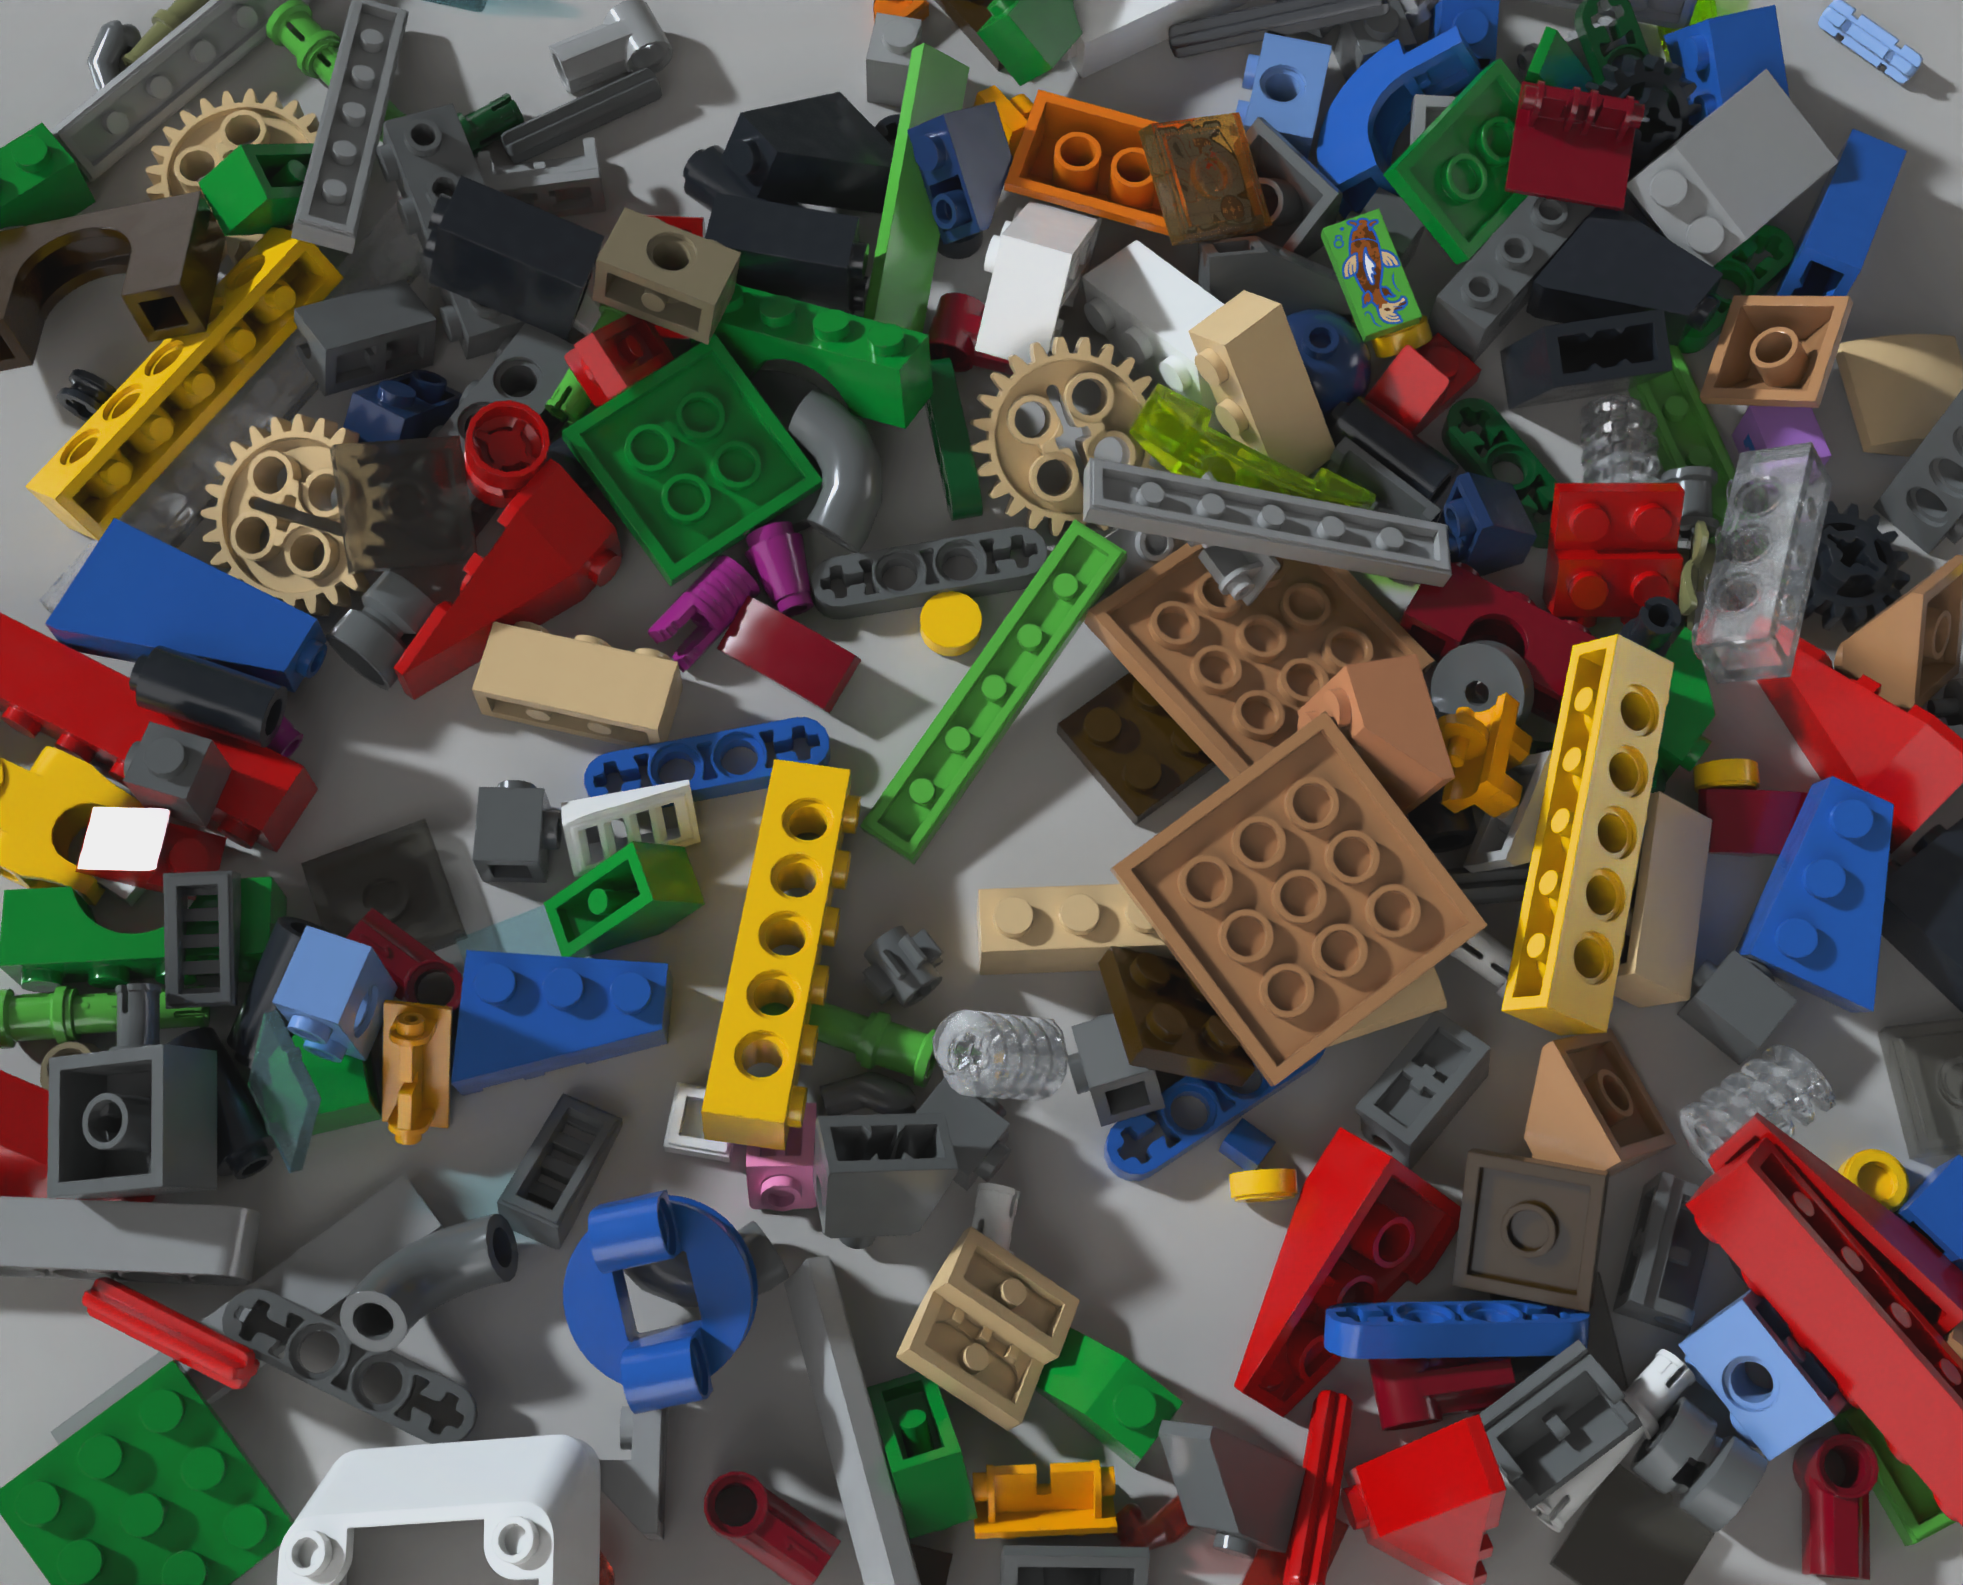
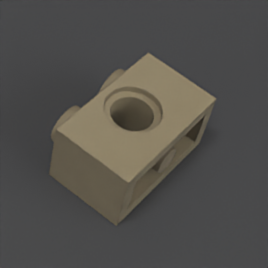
[592,207,741,345]

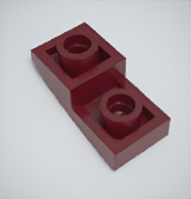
[716,595,861,714]
[1698,789,1808,857]

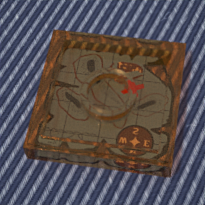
[1138,112,1272,246]

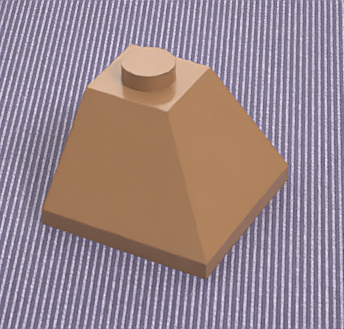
[1699,295,1853,408]
[1834,555,1963,712]
[1524,1028,1677,1177]

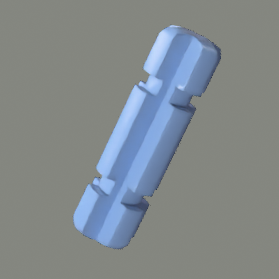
[1818,0,1923,84]

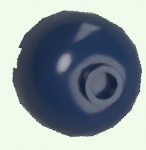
[1286,309,1371,421]

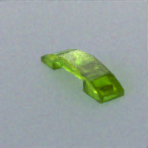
[1129,383,1376,510]

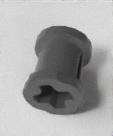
[1661,466,1720,541]

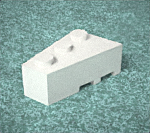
[975,198,1103,364]
[1082,240,1229,449]

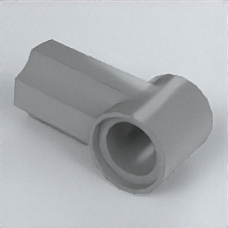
[549,0,673,94]

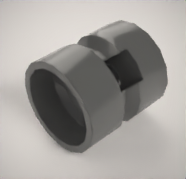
[326,570,436,690]
[1630,1396,1768,1533]

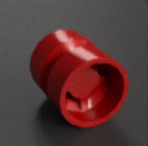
[463,400,550,508]

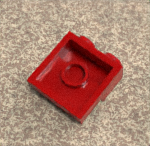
[1542,483,1685,628]

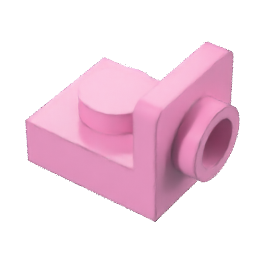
[746,1103,817,1211]

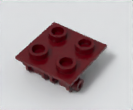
[1505,80,1645,211]

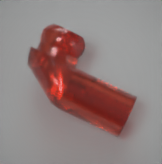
[1112,1494,1195,1551]

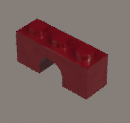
[1400,562,1598,725]

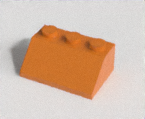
[1004,90,1188,237]

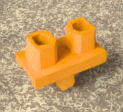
[1438,692,1532,818]

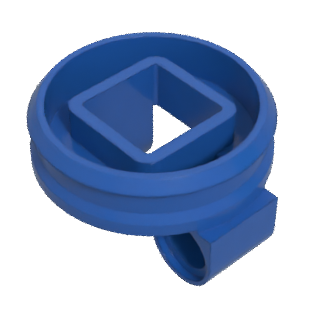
[563,1190,758,1414]

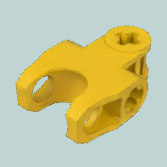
[0,746,144,906]

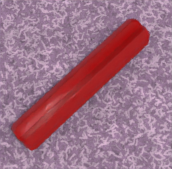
[82,1277,260,1389]
[1283,1390,1354,1585]

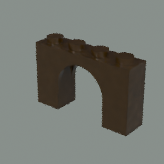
[0,191,226,371]

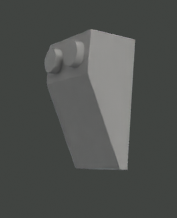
[1626,69,1839,267]

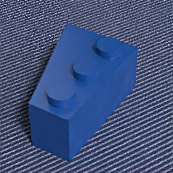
[1664,5,1790,126]
[1735,776,1894,1013]
[451,950,674,1096]

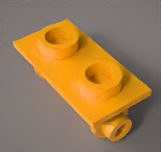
[382,1000,453,1145]
[972,1460,1117,1539]

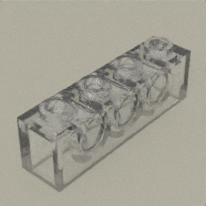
[1692,442,1833,684]

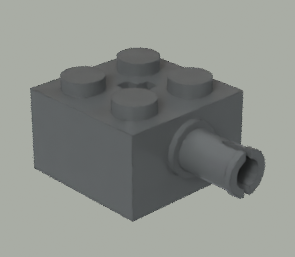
[47,983,217,1200]

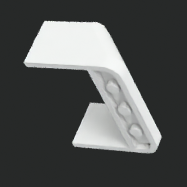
[277,1435,601,1585]

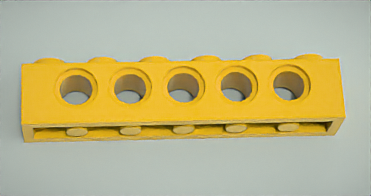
[25,227,344,541]
[1501,634,1674,1036]
[701,759,861,1151]

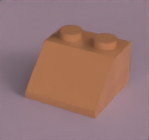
[1297,654,1455,816]

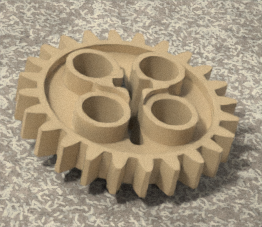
[146,88,319,266]
[970,337,1169,536]
[201,414,400,617]

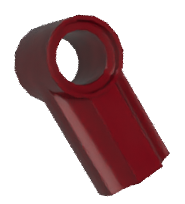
[928,292,1014,375]
[346,908,463,1018]
[1368,1357,1515,1431]
[1792,1434,1879,1580]
[704,1471,841,1585]

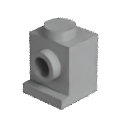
[866,12,931,107]

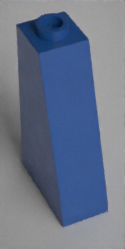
[1773,129,1907,296]
[45,518,327,693]

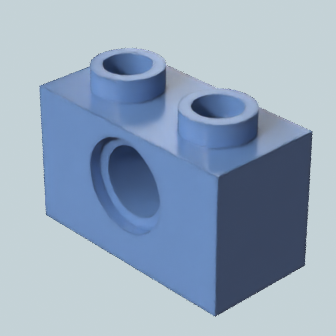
[1231,32,1332,160]
[272,925,398,1063]
[1678,1289,1847,1461]

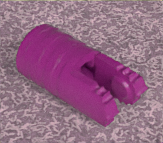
[648,554,760,672]

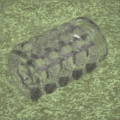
[1579,394,1661,483]
[932,1009,1068,1101]
[1679,1044,1836,1174]

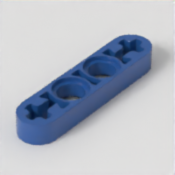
[584,717,830,812]
[1104,1048,1326,1181]
[1324,1300,1590,1359]

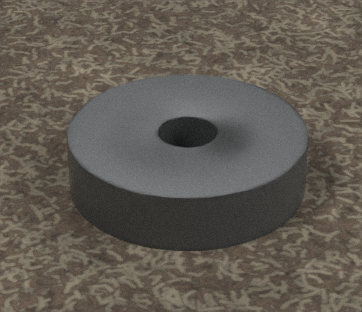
[1431,640,1535,727]

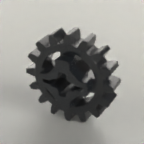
[1585,54,1702,179]
[1771,501,1910,633]

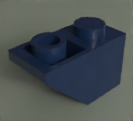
[907,101,1013,245]
[343,369,462,485]
[1437,472,1537,576]

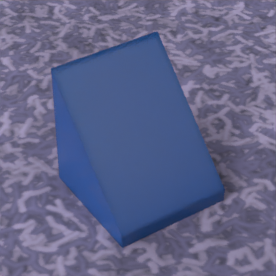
[1218,1118,1276,1171]

